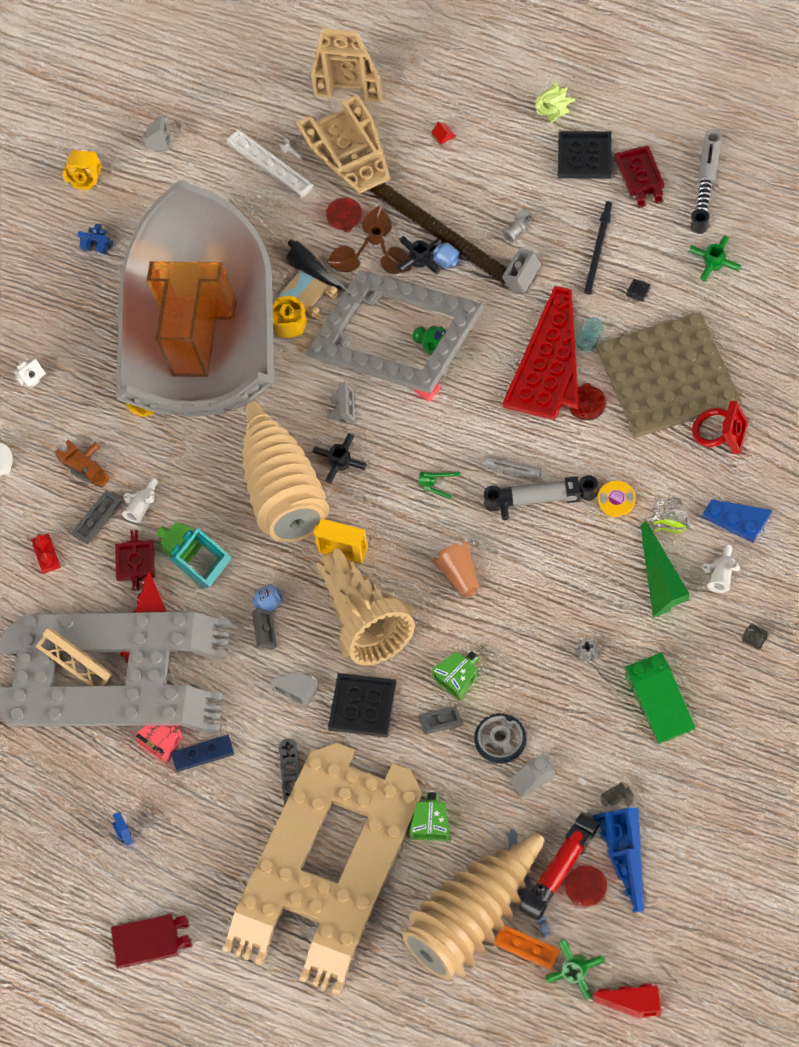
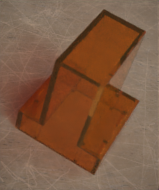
[147,261,237,377]

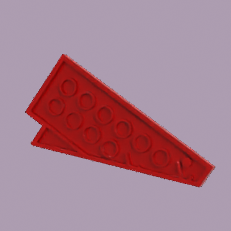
[502,286,579,420]

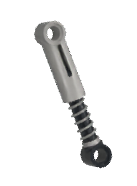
[691,129,722,234]

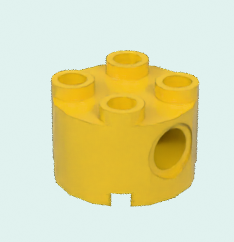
[63,150,101,190]
[272,295,307,338]

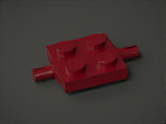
[115,529,155,591]

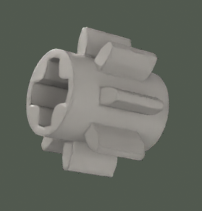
[575,637,600,664]

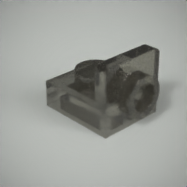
[600,782,634,807]

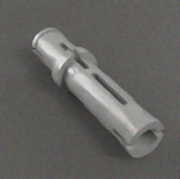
[483,455,541,480]

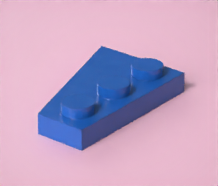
[702,499,772,543]

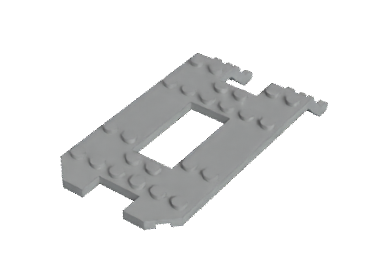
[0,612,230,733]

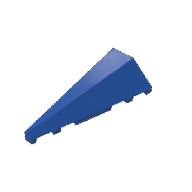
[593,808,644,913]

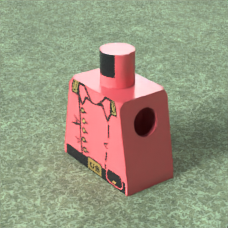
[135,726,183,764]

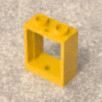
[313,519,368,564]

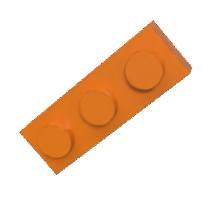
[494,925,560,971]

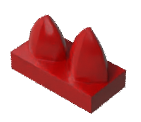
[31,533,61,574]

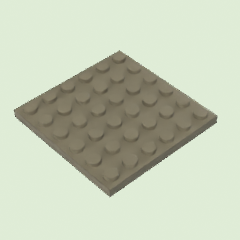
[596,312,741,438]

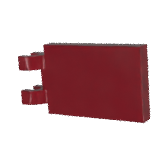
[614,145,664,208]
[111,914,192,969]

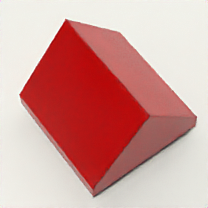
[431,121,456,145]

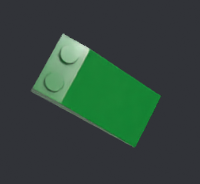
[625,652,695,744]

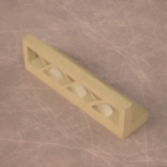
[36,628,114,686]

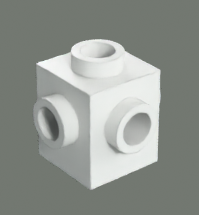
[13,358,46,387]

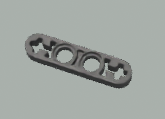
[279,738,300,806]

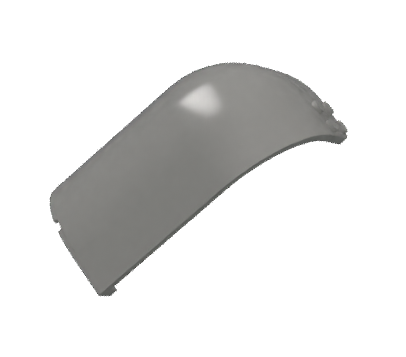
[117,181,274,417]

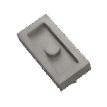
[327,382,355,424]

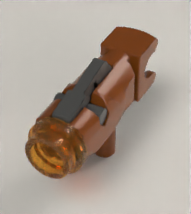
[56,440,109,487]

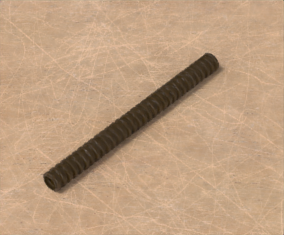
[370,182,507,284]

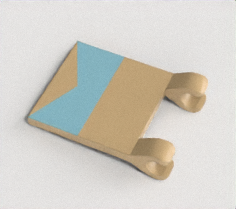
[278,270,338,320]

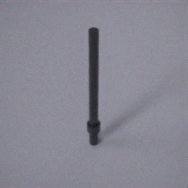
[584,201,613,295]

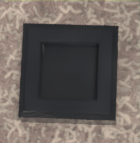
[626,279,651,302]

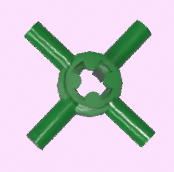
[688,236,741,281]
[546,938,605,1000]

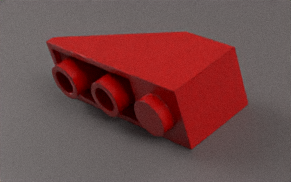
[593,983,661,1019]

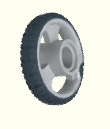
[474,713,527,764]

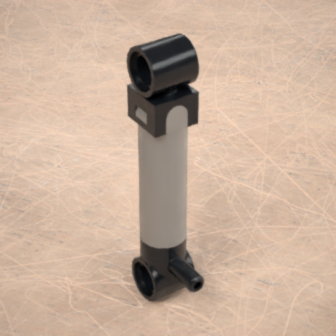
[484,475,598,521]

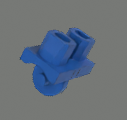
[77,223,113,254]

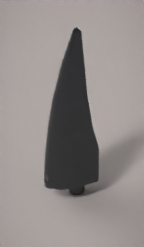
[286,239,347,291]

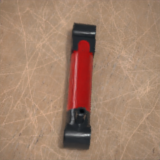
[519,812,600,921]

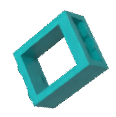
[169,528,232,589]

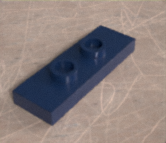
[171,734,235,772]

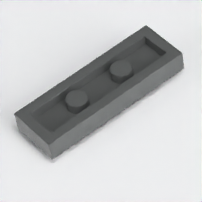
[71,490,122,545]

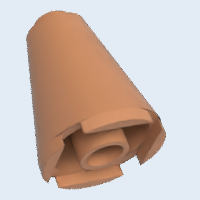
[432,541,480,598]

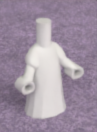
[122,478,158,523]
[702,545,740,593]

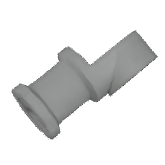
[502,208,532,243]

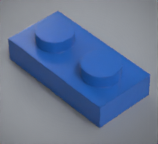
[112,811,134,846]

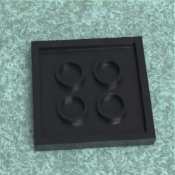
[558,131,612,179]
[328,673,397,737]

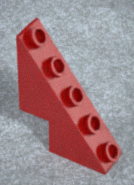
[120,572,167,663]

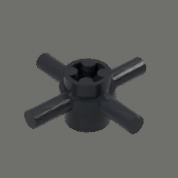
[397,236,442,275]
[312,433,367,484]

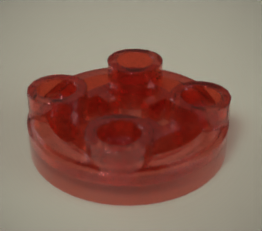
[326,197,362,232]
[569,383,606,421]
[565,865,607,907]

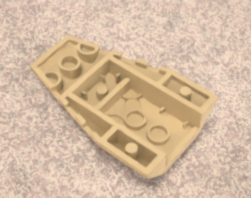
[311,28,382,102]
[295,94,390,194]

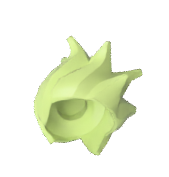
[536,80,576,123]

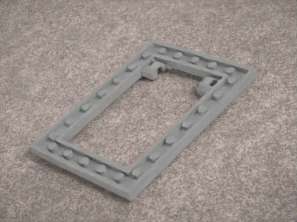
[306,270,484,394]

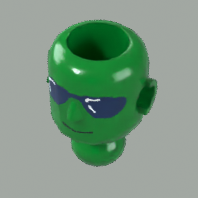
[412,325,447,355]

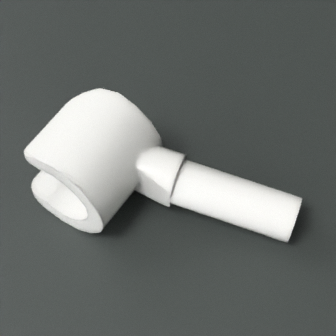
[279,139,302,159]

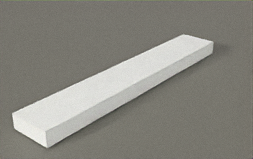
[226,129,314,199]

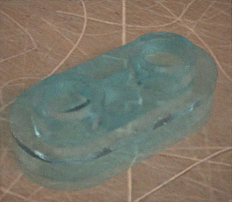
[577,318,603,352]

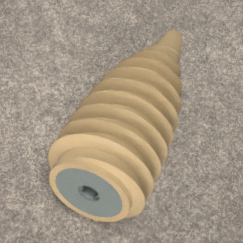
[242,402,330,542]
[403,833,545,980]

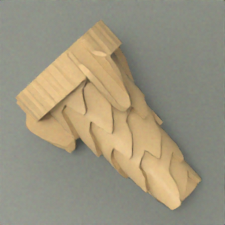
[316,548,415,666]

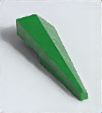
[640,521,689,618]

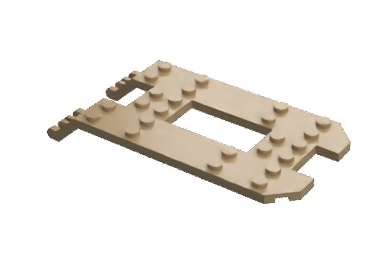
[222,743,422,996]

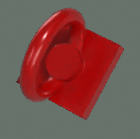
[692,401,748,454]

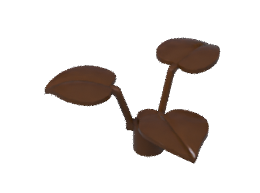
[327,206,412,274]

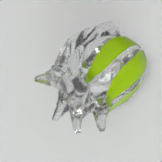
[647,493,691,534]

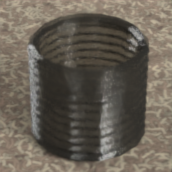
[741,623,769,650]

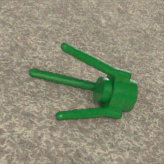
[419,471,461,499]

